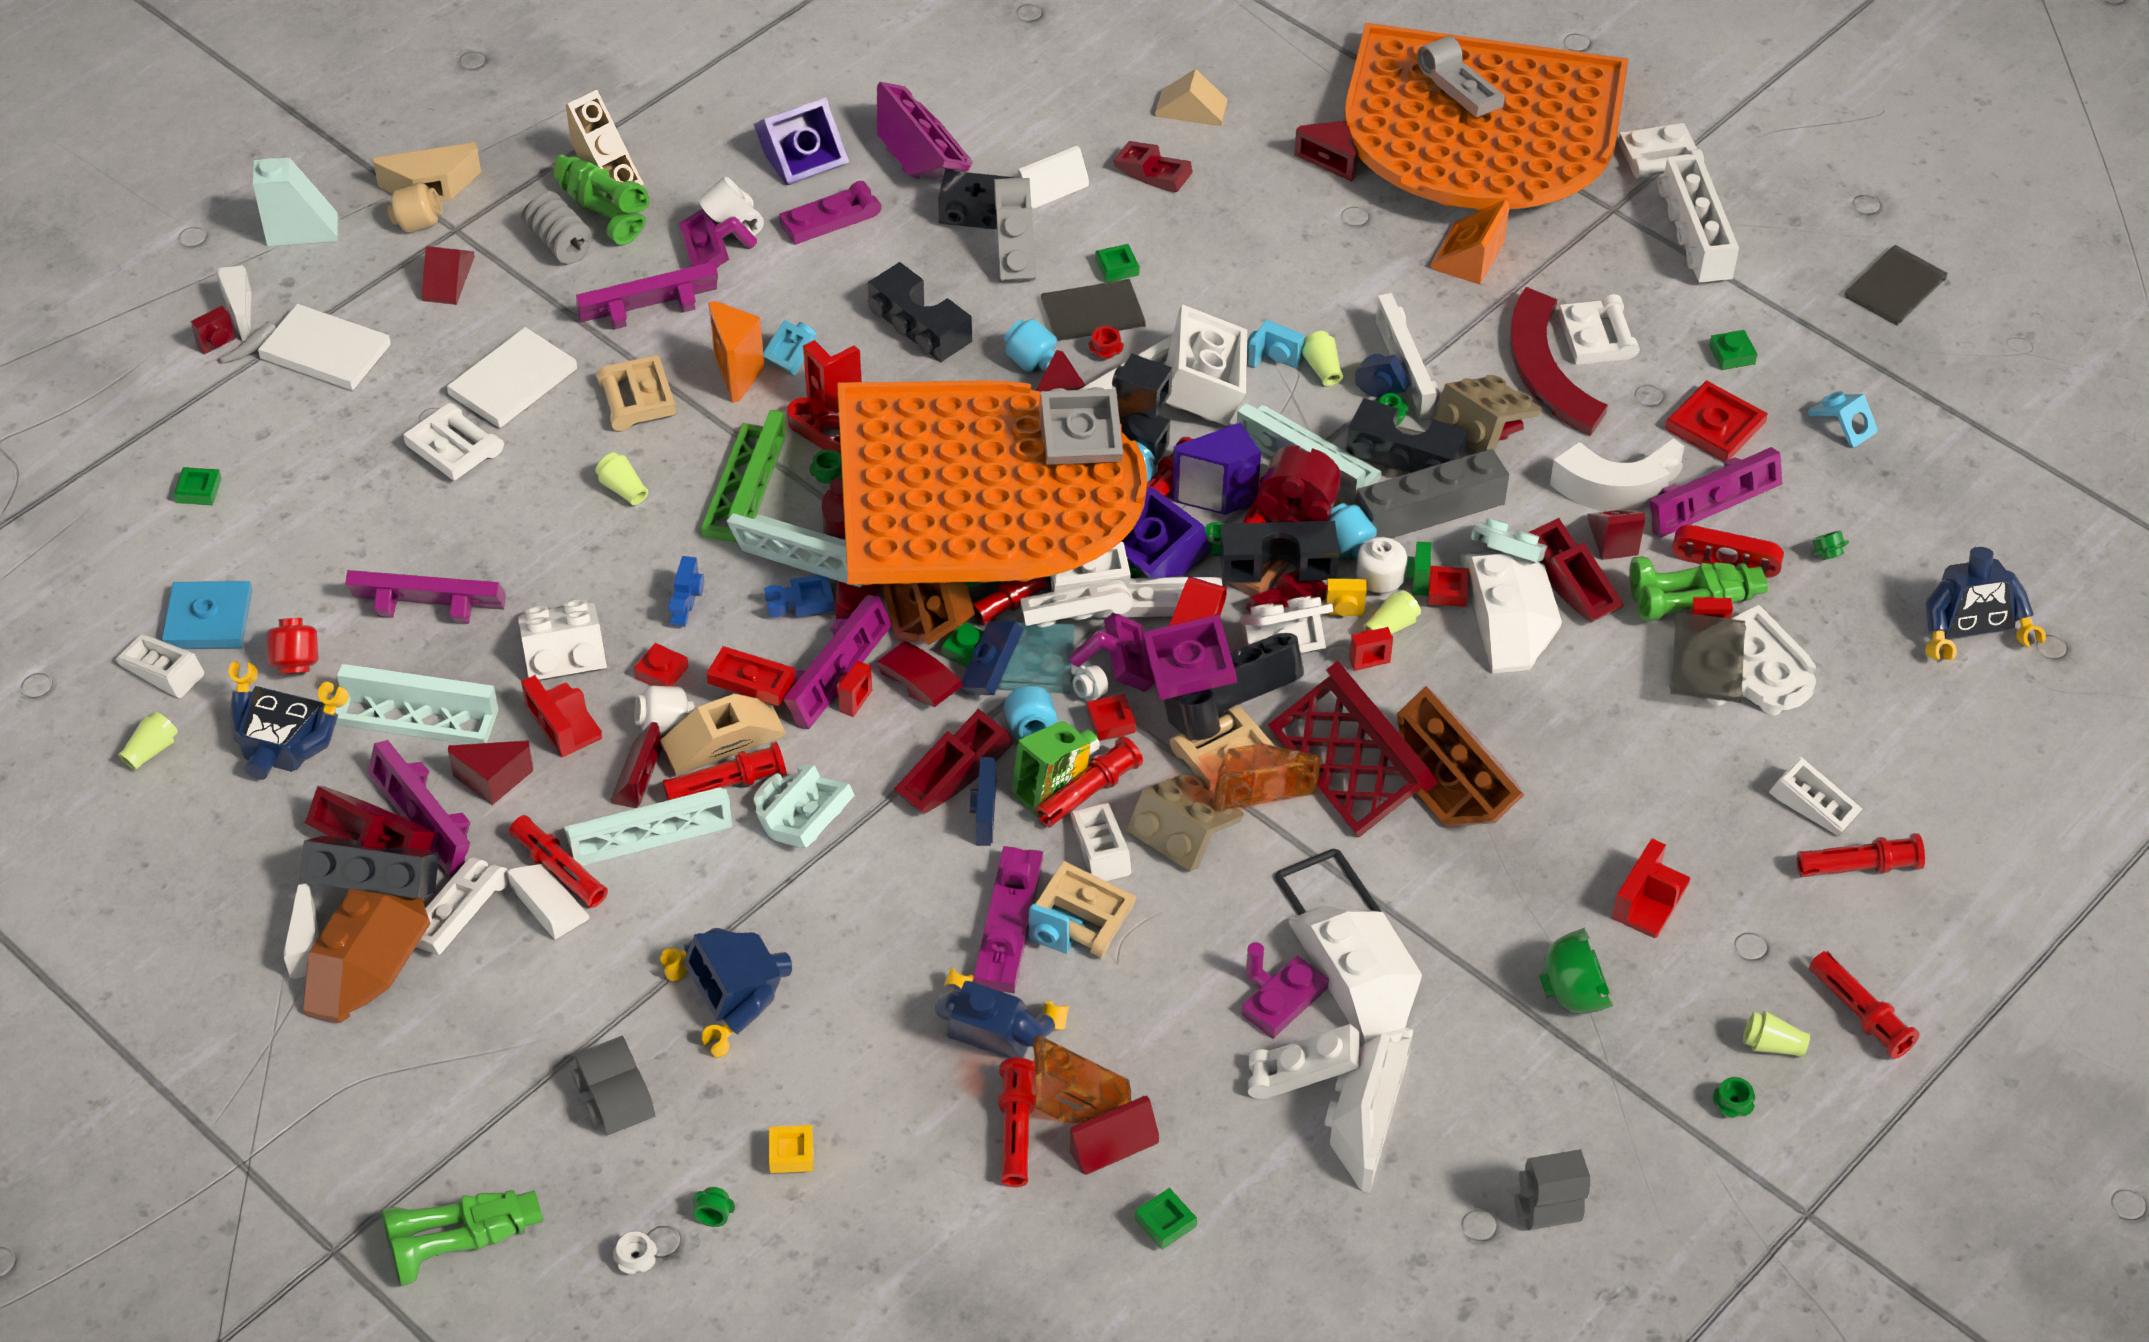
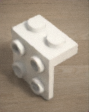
[1240,596,1333,653]
[518,600,607,680]

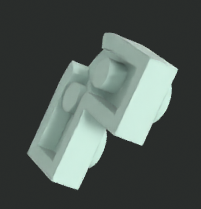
[1470,517,1547,562]

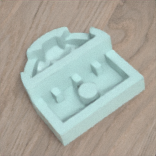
[754,764,855,848]

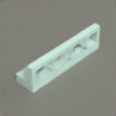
[1237,403,1381,504]
[727,513,862,587]
[335,664,499,744]
[564,787,732,866]

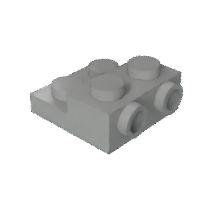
[1039,387,1123,465]

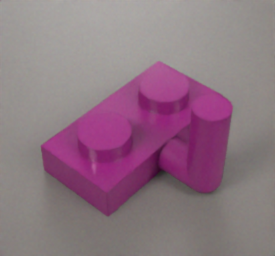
[679,208,757,268]
[1069,612,1155,692]
[1242,942,1329,1039]

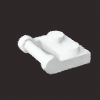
[1618,123,1704,179]
[1559,294,1640,365]
[403,403,504,481]

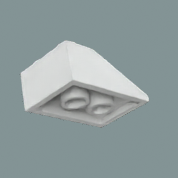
[1165,304,1247,426]

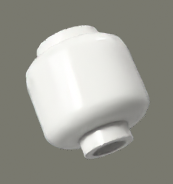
[1356,537,1407,593]
[634,686,695,737]

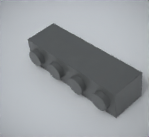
[1356,449,1509,539]

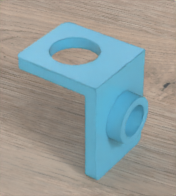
[1807,391,1878,447]
[1029,904,1085,954]

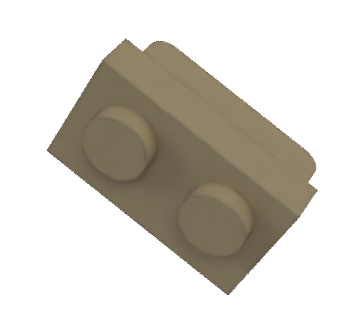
[1434,375,1542,453]
[1126,775,1244,871]

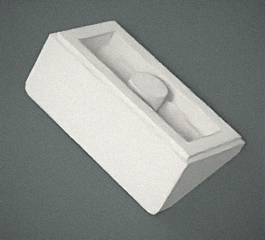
[1018,146,1089,209]
[1050,542,1131,592]
[507,864,590,940]

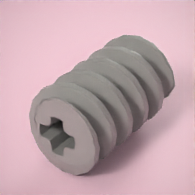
[521,191,591,264]

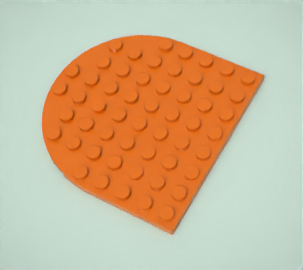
[1344,23,1629,211]
[838,380,1147,585]

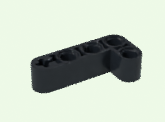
[1164,633,1304,740]

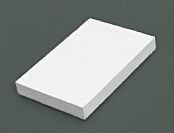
[258,304,391,391]
[447,327,577,429]

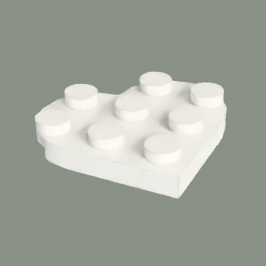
[1680,605,1816,715]

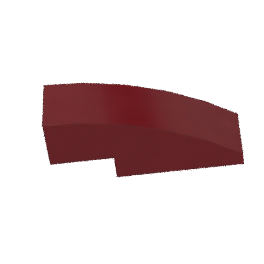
[1528,518,1624,623]
[894,709,1014,814]
[305,786,435,850]

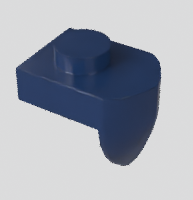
[1355,354,1411,397]

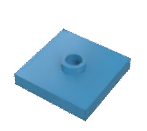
[162,581,252,649]

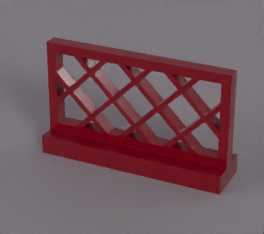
[1268,660,1438,837]

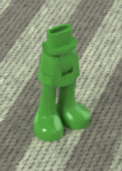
[553,154,649,245]
[1629,556,1768,621]
[381,1190,543,1287]

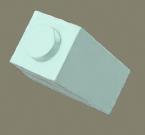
[253,157,339,246]

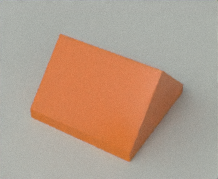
[1430,200,1510,285]
[708,301,765,403]

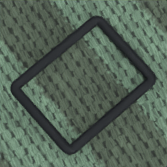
[1275,849,1382,915]

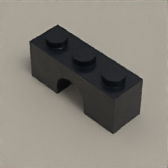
[868,262,972,362]
[1112,353,1172,467]
[1346,398,1468,473]
[1220,521,1339,583]
[300,836,439,898]

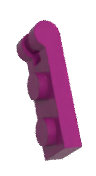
[779,181,882,245]

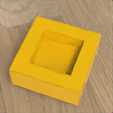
[1325,579,1366,616]
[769,1125,814,1173]

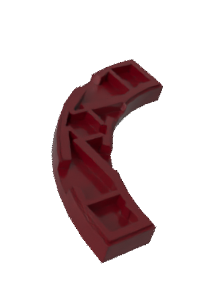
[1510,287,1608,436]

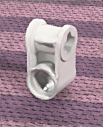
[699,176,764,236]

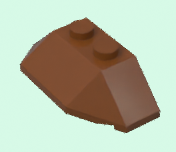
[882,582,975,645]
[1397,686,1524,827]
[303,889,431,1023]

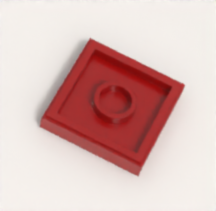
[1665,380,1768,462]

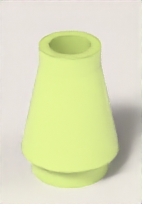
[1302,331,1343,386]
[595,452,649,506]
[1363,590,1421,634]
[118,711,178,770]
[1743,1011,1810,1058]

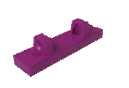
[576,261,718,329]
[1650,447,1783,538]
[345,570,506,624]
[783,595,892,729]
[367,740,471,876]
[973,846,1043,994]

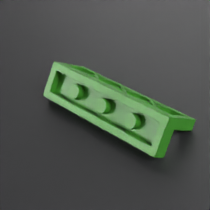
[701,410,786,543]

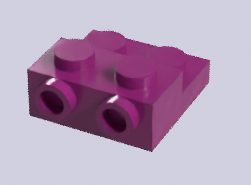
[1143,615,1237,700]

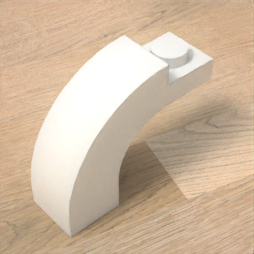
[1550,438,1685,511]

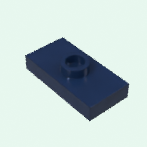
[960,622,1024,695]
[970,757,997,846]

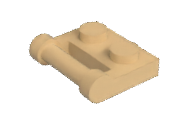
[596,354,676,431]
[1170,705,1276,791]
[1028,861,1136,958]

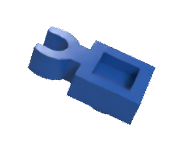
[668,556,704,627]
[764,574,835,617]

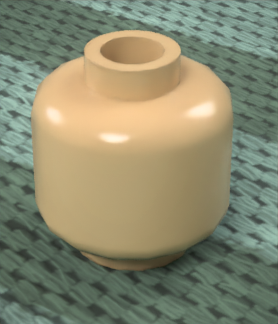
[387,183,442,233]

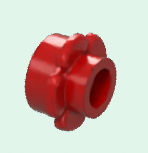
[1088,326,1124,359]

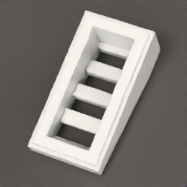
[217,265,252,341]
[116,634,204,698]
[1769,756,1862,836]
[1070,803,1131,881]
[283,883,319,979]

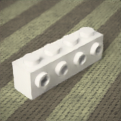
[1658,154,1739,283]

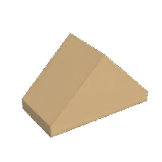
[1155,69,1228,126]

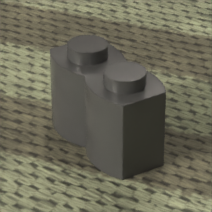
[571,1035,656,1136]
[1514,1149,1590,1230]

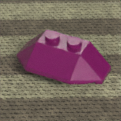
[877,81,973,179]

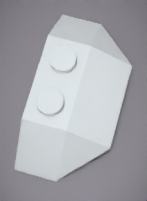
[1460,550,1562,674]
[1289,905,1422,1045]
[1325,1028,1413,1193]

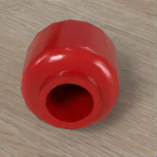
[266,618,319,674]

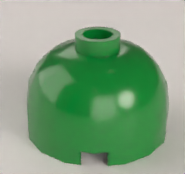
[1539,928,1613,1014]

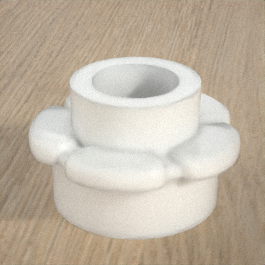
[1073,665,1108,702]
[613,1232,657,1275]

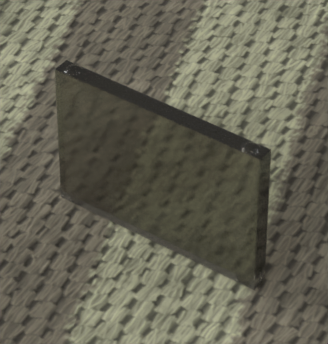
[1844,245,1948,326]
[1041,279,1146,342]
[1669,612,1747,702]

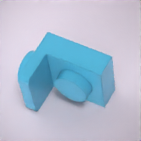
[1247,319,1305,368]
[763,320,822,376]

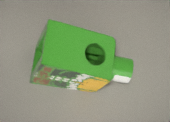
[1011,721,1100,816]

